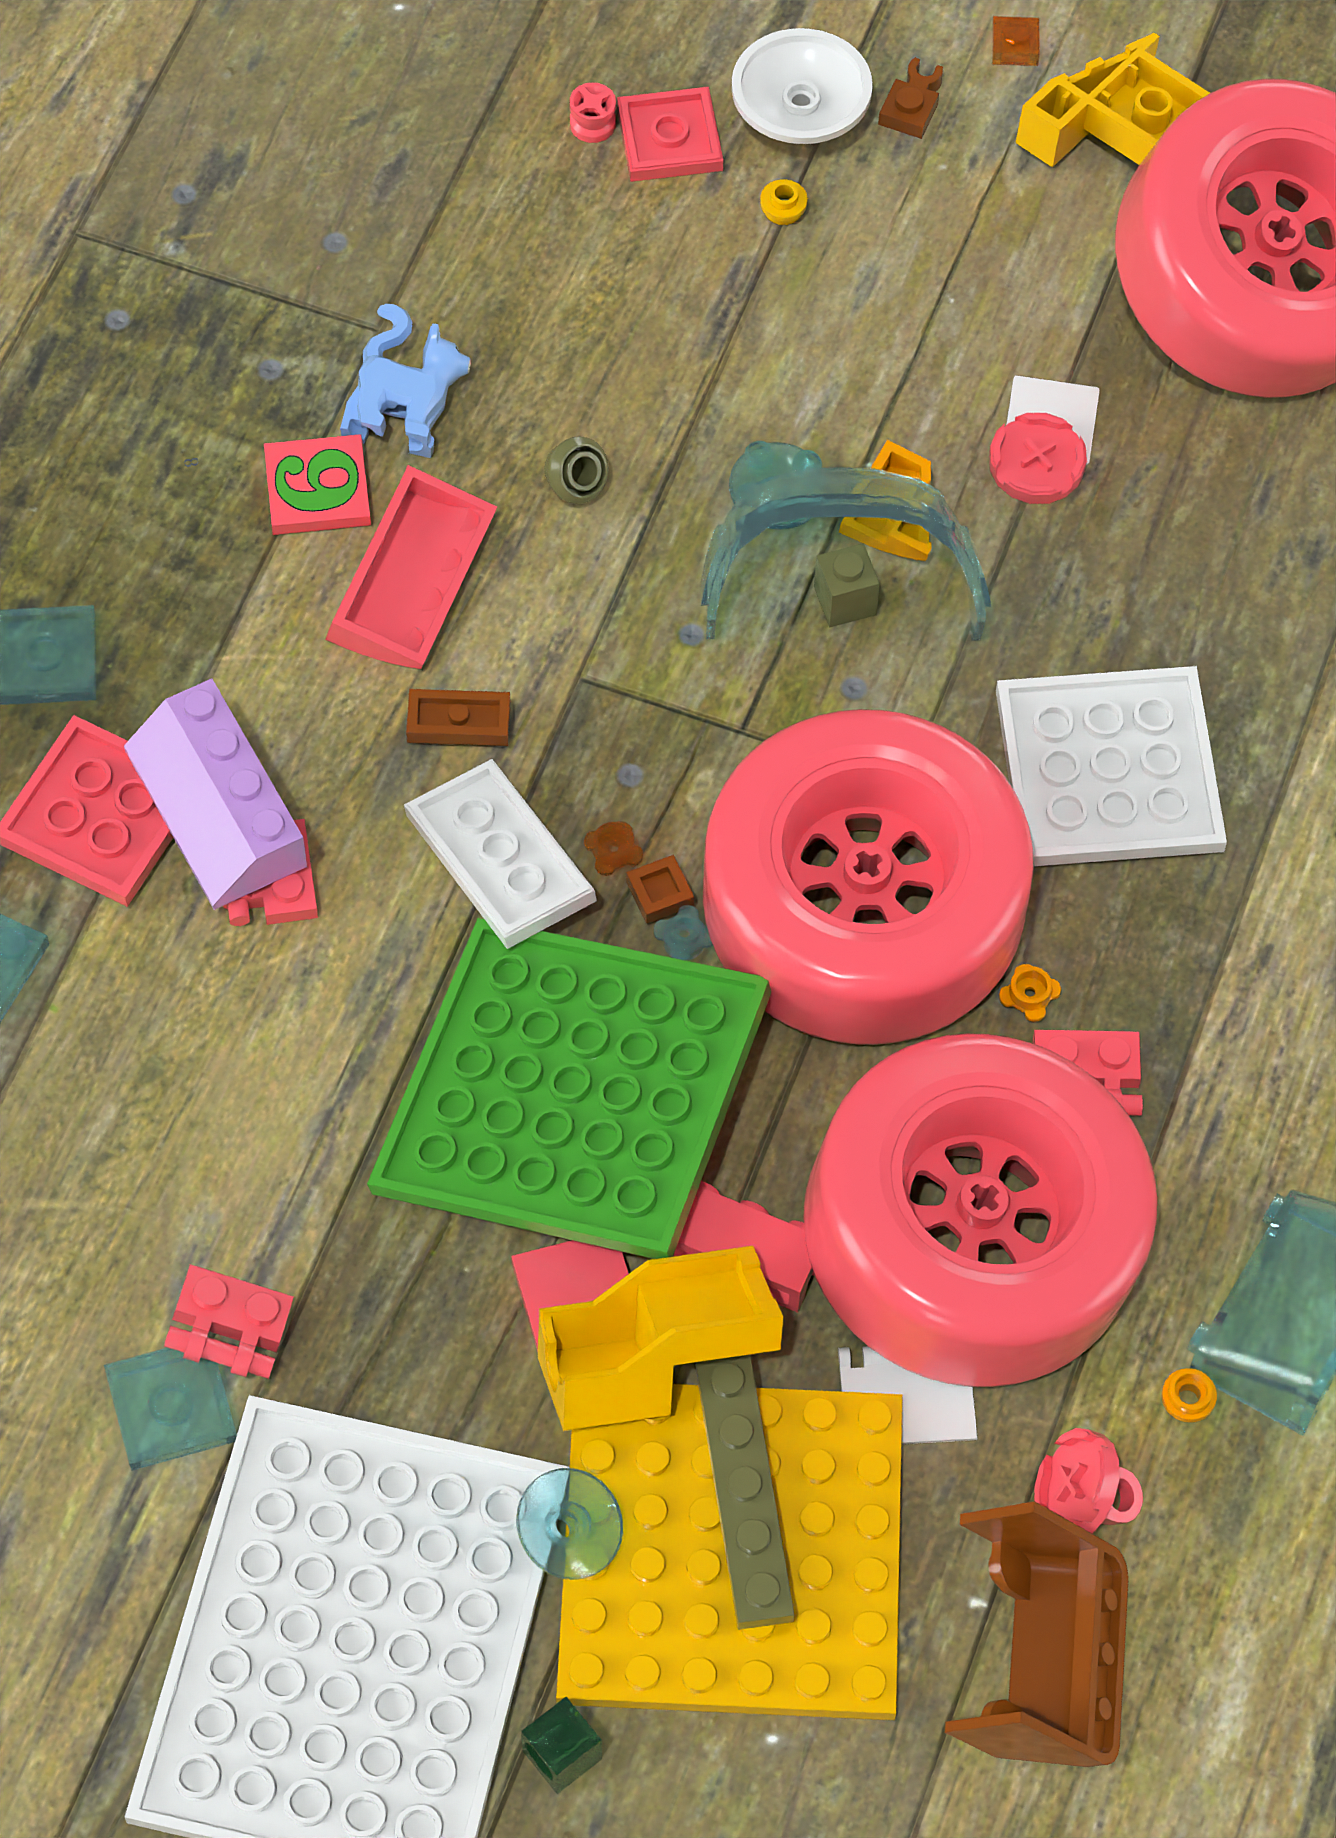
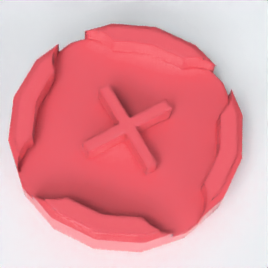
[989,413,1087,504]

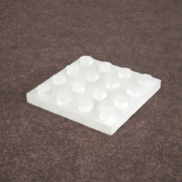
[996,666,1227,866]

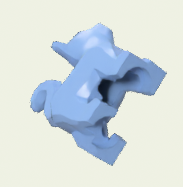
[340,304,471,458]

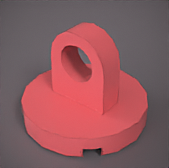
[1034,1428,1143,1533]

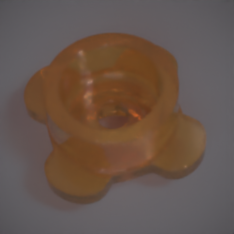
[584,821,643,876]

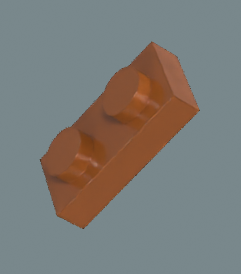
[406,689,511,746]

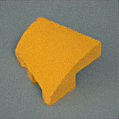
[839,440,932,561]

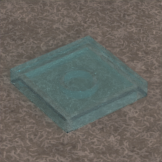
[0,605,96,705]
[104,1336,237,1471]

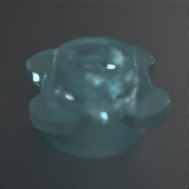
[654,905,713,961]

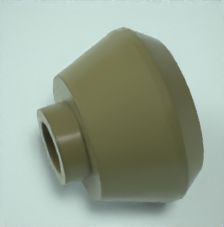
[544,436,609,504]

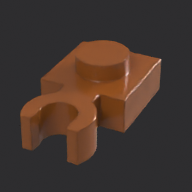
[878,57,943,139]

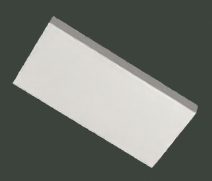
[404,759,597,949]

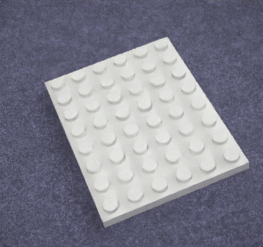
[125,1395,570,1838]

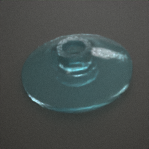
[516,1468,623,1580]

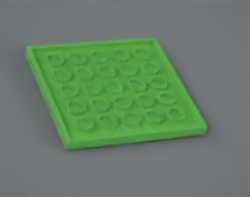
[367,918,771,1259]

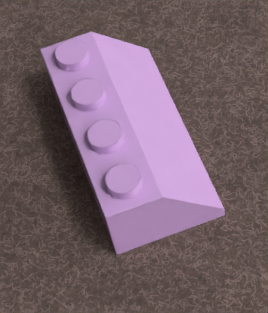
[124,678,307,910]

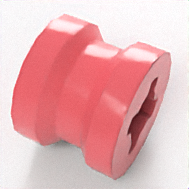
[570,83,616,143]

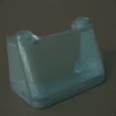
[1187,1189,1336,1436]

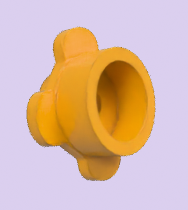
[999,964,1061,1022]

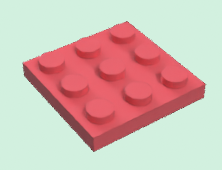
[0,715,173,907]

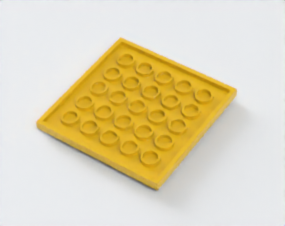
[556,1384,902,1720]

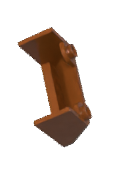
[945,1501,1128,1767]

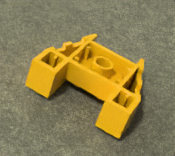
[1016,33,1210,167]

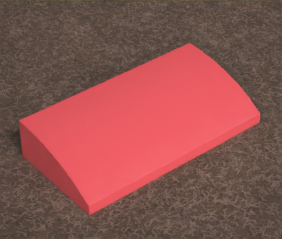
[325,465,497,669]

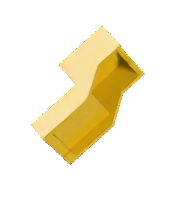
[538,1246,783,1431]

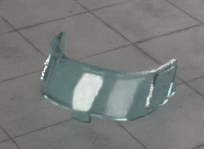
[701,467,991,641]

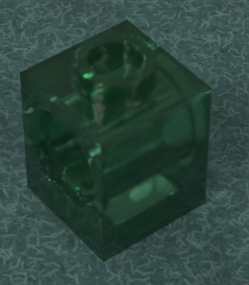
[521,1697,602,1794]

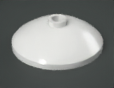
[732,28,872,144]

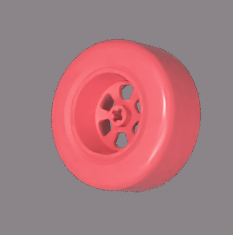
[1115,79,1336,398]
[703,709,1033,1045]
[803,1033,1157,1387]

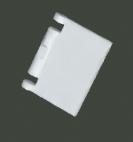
[838,1346,977,1444]

